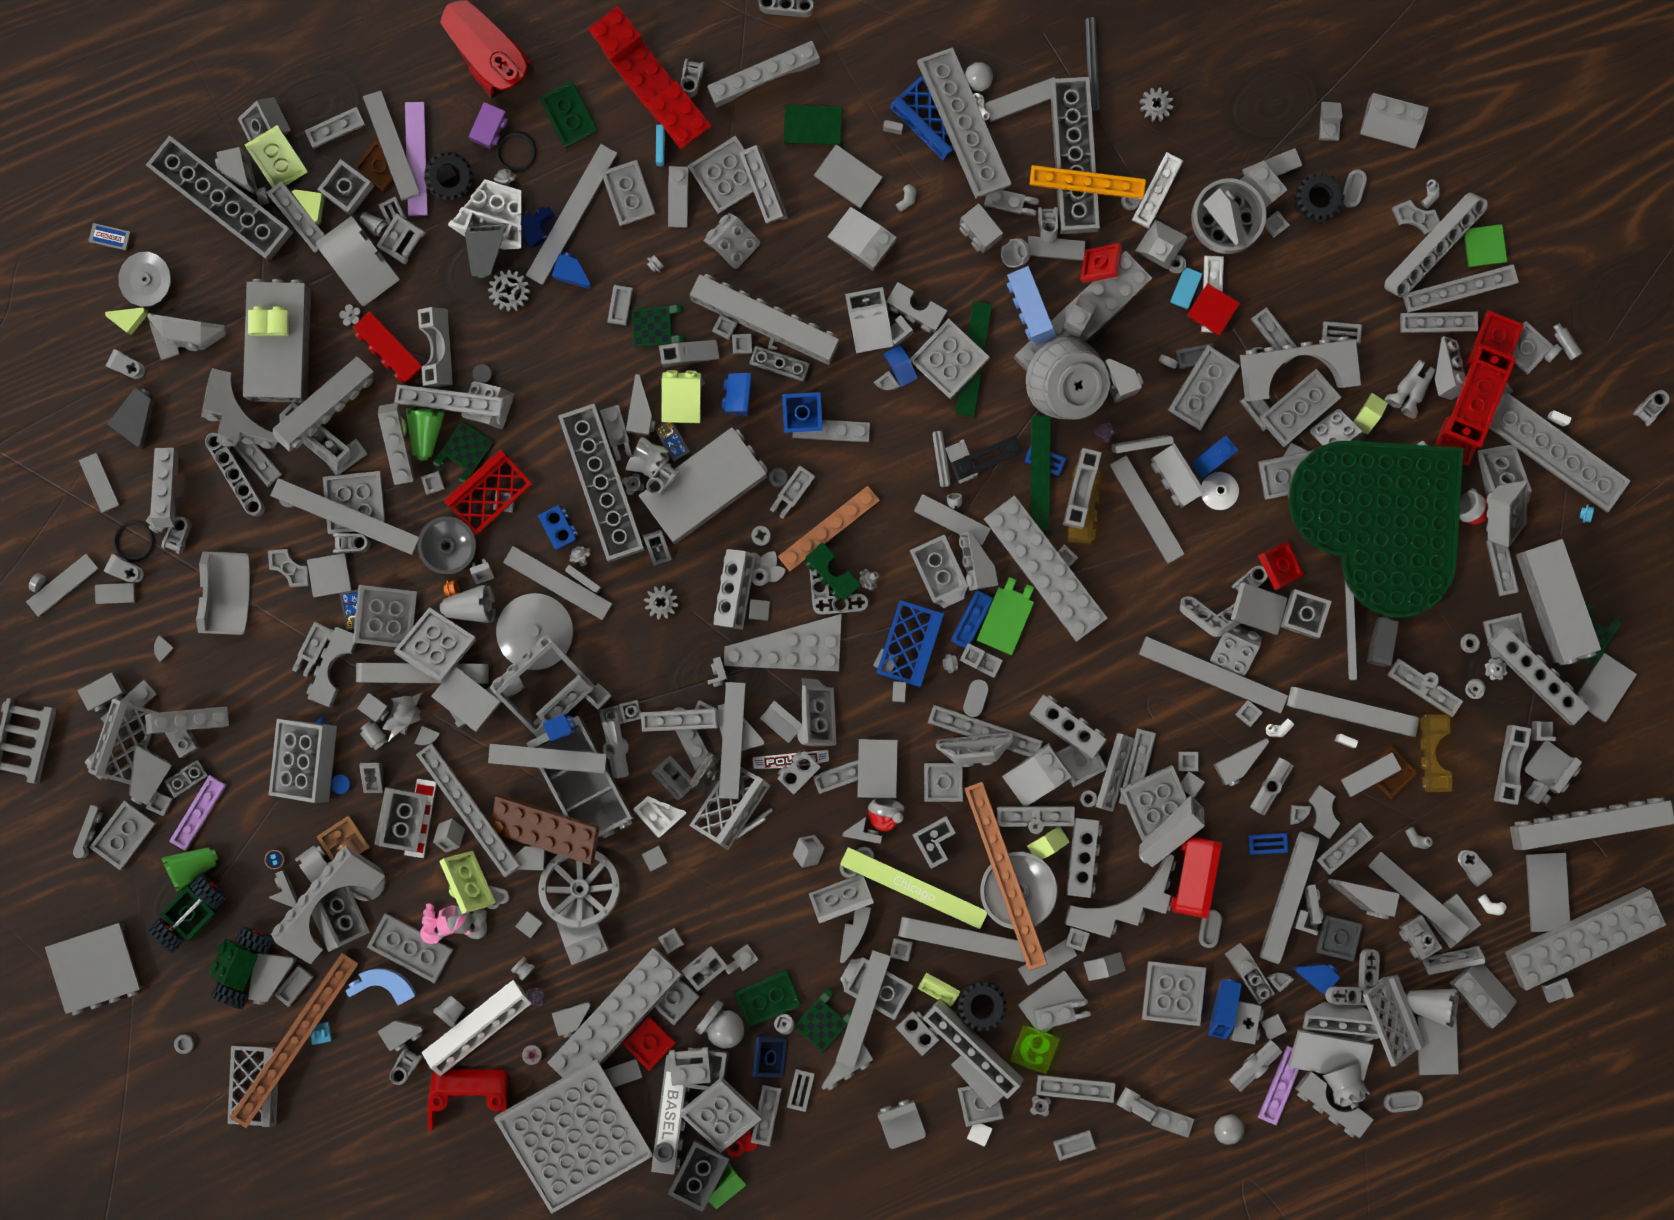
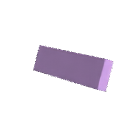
[169,775,227,851]
[1258,1046,1299,1125]

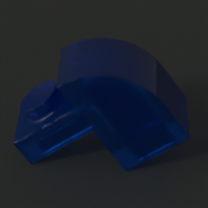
[520,206,555,249]

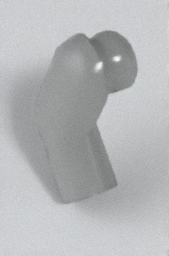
[1421,179,1440,209]
[1405,827,1433,849]

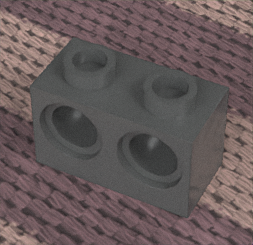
[651,756,696,800]

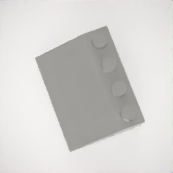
[269,719,337,803]
[1328,879,1399,919]

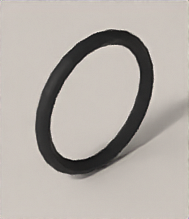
[496,132,536,171]
[113,521,154,561]

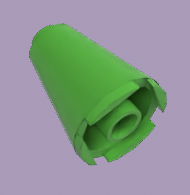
[406,408,445,460]
[161,847,219,893]

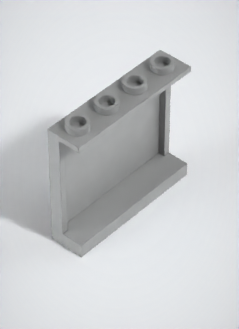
[45,922,144,1015]

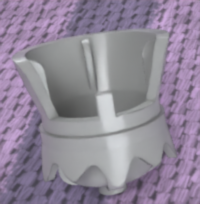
[625,437,671,478]
[1323,1063,1370,1108]

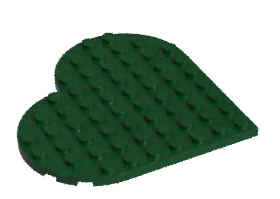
[1288,441,1463,617]

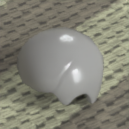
[965,62,993,92]
[1001,238,1031,268]
[1214,1114,1245,1145]

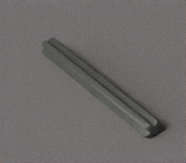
[1085,17,1100,111]

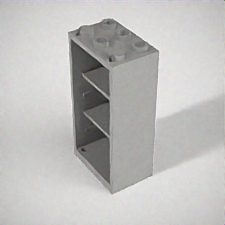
[243,279,311,403]
[639,427,767,545]
[1516,539,1601,665]
[526,716,634,842]

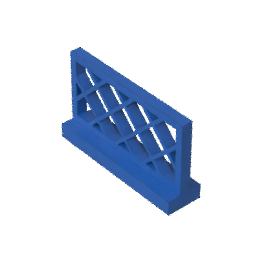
[890,75,954,161]
[877,600,944,687]

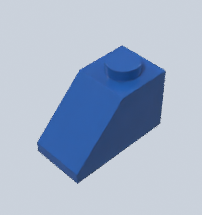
[552,253,591,289]
[1293,964,1340,995]

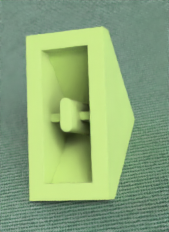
[292,190,325,225]
[105,308,148,335]
[1353,393,1388,435]
[1027,826,1069,859]

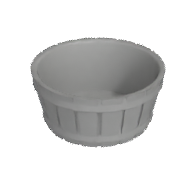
[1026,337,1110,420]

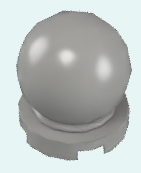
[695,999,744,1049]

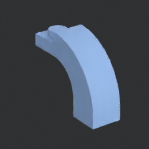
[345,968,417,1005]

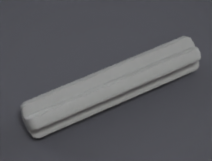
[932,431,951,487]

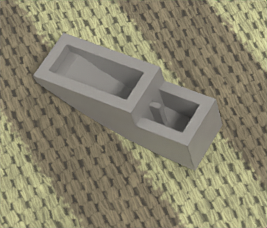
[840,906,871,963]

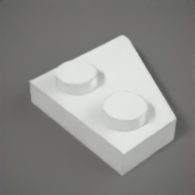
[633,796,686,838]

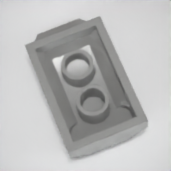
[909,534,968,608]
[797,678,837,746]
[840,957,913,1020]

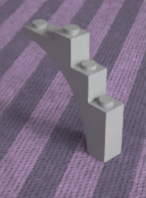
[1064,854,1176,938]

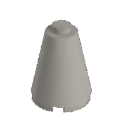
[440,585,496,623]
[1406,989,1459,1028]

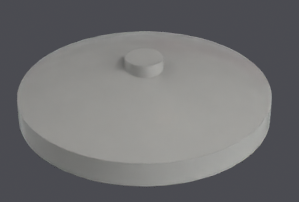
[496,593,574,670]
[980,852,1058,929]

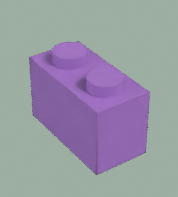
[468,102,508,150]

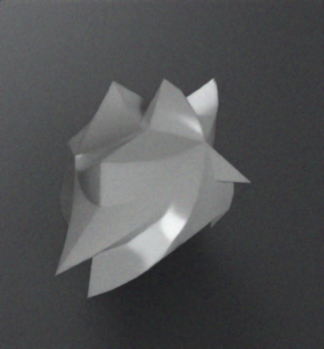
[382,693,422,742]

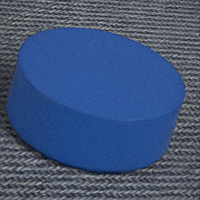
[331,775,351,794]

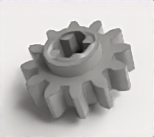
[1139,87,1173,122]
[644,586,678,620]

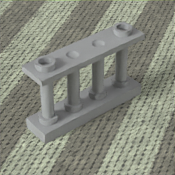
[0,698,57,784]

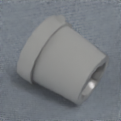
[433,996,465,1028]

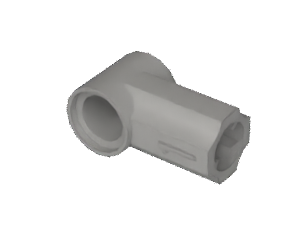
[1116,1087,1158,1122]

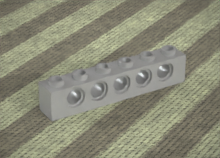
[1487,627,1590,725]

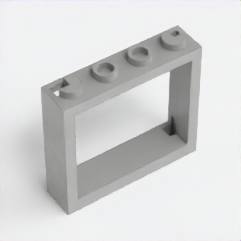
[490,635,595,737]

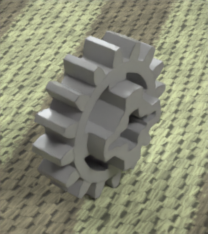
[488,270,530,312]

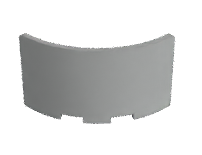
[316,216,400,306]
[196,552,250,635]

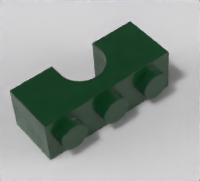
[805,542,861,601]

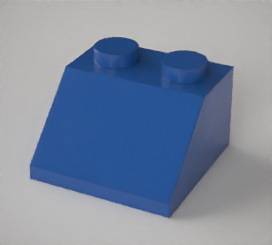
[722,373,752,416]
[782,392,823,433]

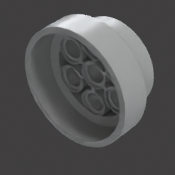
[1191,178,1266,254]

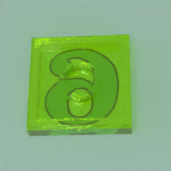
[1010,1025,1060,1074]

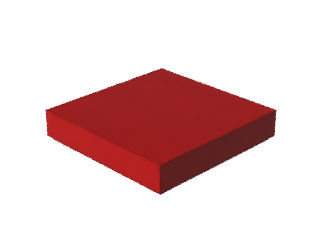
[1080,243,1122,283]
[1187,283,1240,336]
[1258,541,1305,590]
[622,1015,677,1071]

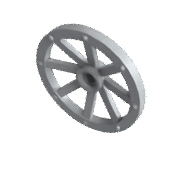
[539,851,620,929]

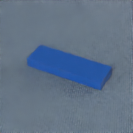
[951,590,994,648]

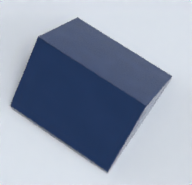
[752,1035,787,1077]

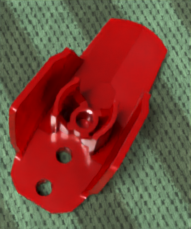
[440,0,532,98]

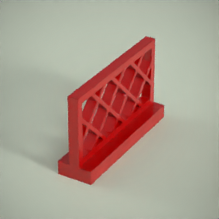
[444,449,533,536]

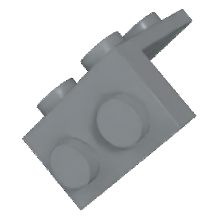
[703,213,760,269]
[461,381,514,430]
[1310,409,1366,446]
[1210,625,1262,677]
[1524,741,1582,793]
[877,1099,926,1149]

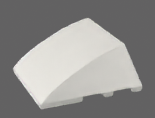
[448,179,521,250]

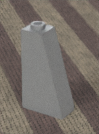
[1139,796,1205,867]

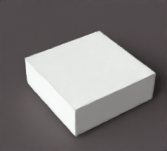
[1547,410,1571,427]
[1335,734,1358,748]
[967,1124,992,1146]

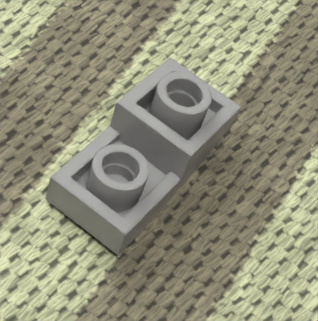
[598,700,641,727]
[164,760,208,798]

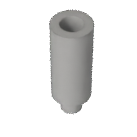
[1553,323,1582,360]

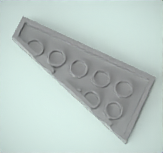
[724,614,841,671]

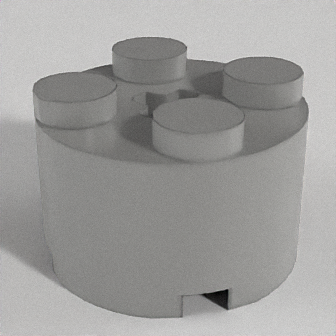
[295,845,331,883]

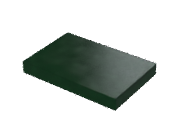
[539,80,598,148]
[784,105,842,146]
[734,969,802,1028]

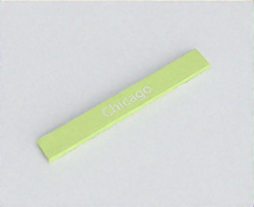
[840,847,987,929]

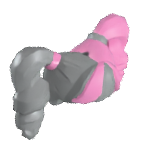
[420,903,487,945]

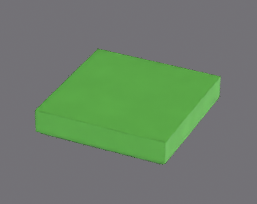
[1464,225,1507,268]

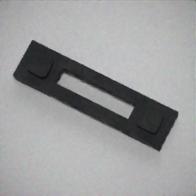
[950,435,1023,481]

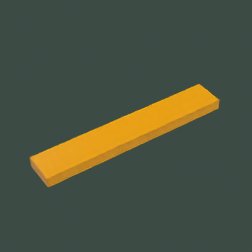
[1029,165,1146,199]

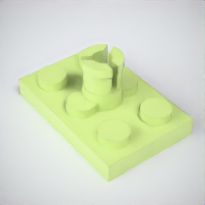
[245,125,308,188]
[439,851,496,914]

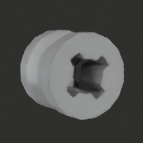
[751,526,771,546]
[511,957,535,981]

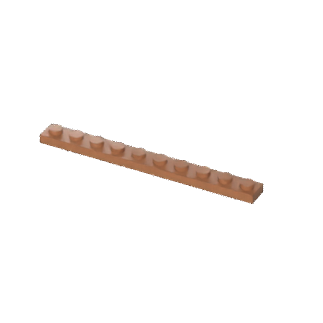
[964,782,1048,971]
[230,953,358,1128]

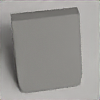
[749,599,770,621]

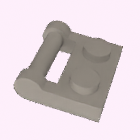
[376,213,426,264]
[669,1047,711,1086]

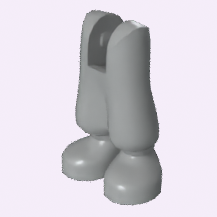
[1385,360,1436,419]

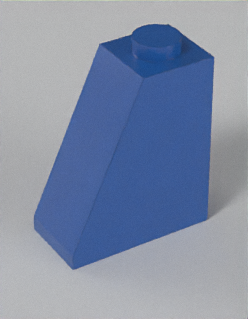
[1191,436,1238,479]
[1207,979,1241,1039]

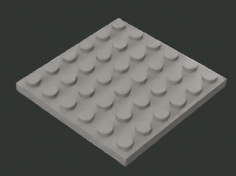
[494,1059,653,1214]

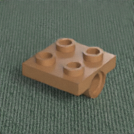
[316,815,371,861]

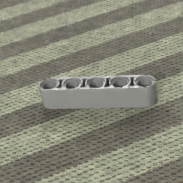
[205,433,265,517]

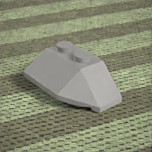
[148,313,227,351]
[936,733,1014,767]
[1302,1002,1382,1042]

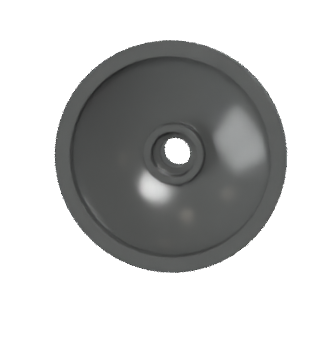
[418,517,476,574]

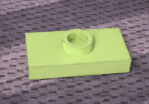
[917,973,960,1007]

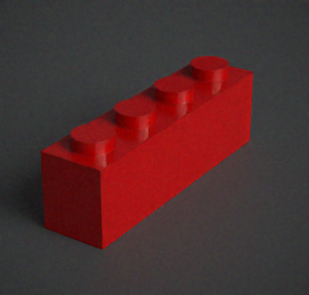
[353,311,422,384]

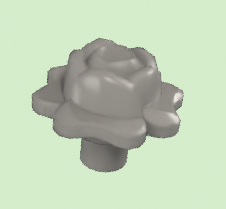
[494,169,517,187]
[569,546,590,566]
[859,569,879,591]
[1485,658,1507,680]

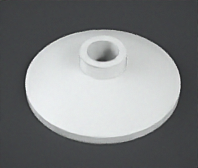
[1201,472,1239,510]

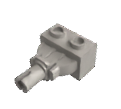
[1399,914,1442,960]

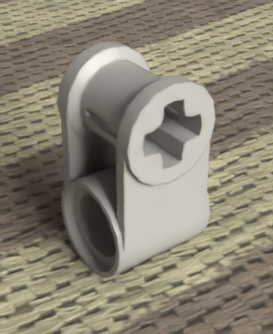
[681,58,704,98]
[1038,207,1058,244]
[105,349,145,379]
[1633,390,1669,427]
[646,460,680,497]
[161,516,192,555]
[333,533,371,554]
[104,554,144,583]
[1231,566,1267,591]
[1457,850,1493,887]
[390,1047,422,1085]

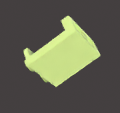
[662,370,701,423]

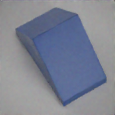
[883,345,918,387]

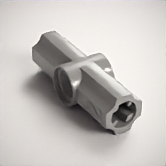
[602,718,629,778]
[1250,757,1294,816]
[1229,1039,1282,1092]

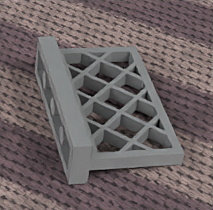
[88,699,159,784]
[689,767,771,850]
[1363,975,1426,1067]
[228,1045,278,1127]

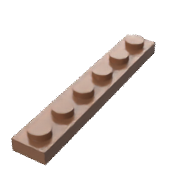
[778,486,880,572]

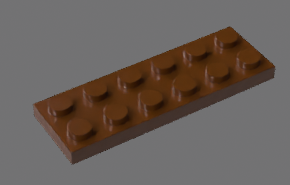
[491,795,600,865]

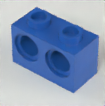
[538,505,578,551]
[542,714,576,742]

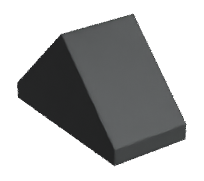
[643,530,672,566]

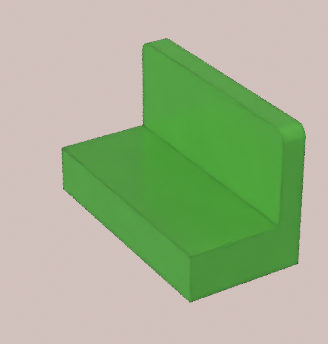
[708,1162,746,1209]

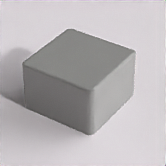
[892,682,906,703]

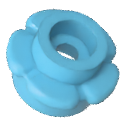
[1580,505,1594,523]

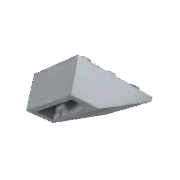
[845,287,894,354]

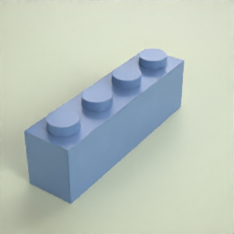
[1006,266,1057,345]

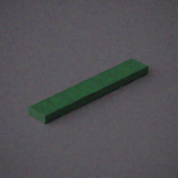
[955,301,992,417]
[1030,416,1051,531]

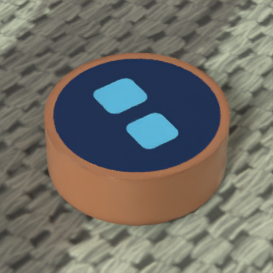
[265,850,285,869]

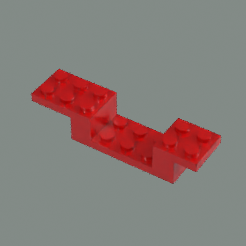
[588,6,711,150]
[1434,311,1524,467]

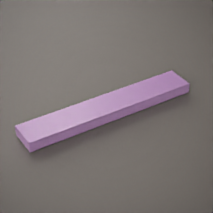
[405,102,428,216]

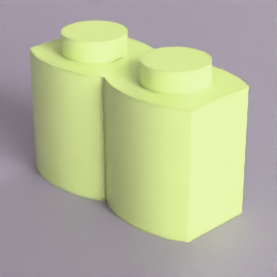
[248,307,289,336]

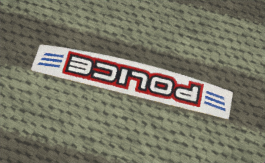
[753,750,829,769]

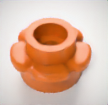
[444,580,460,597]

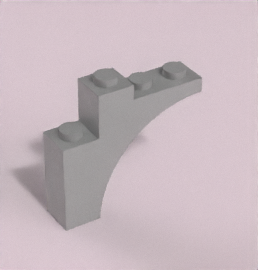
[201,368,278,449]

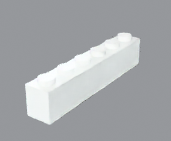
[422,980,532,1076]

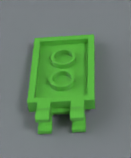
[976,577,1034,655]

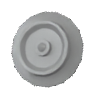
[118,252,171,307]

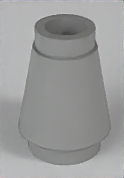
[359,212,389,237]

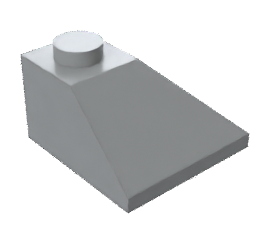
[1135,219,1188,269]

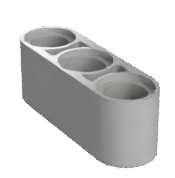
[759,0,814,17]

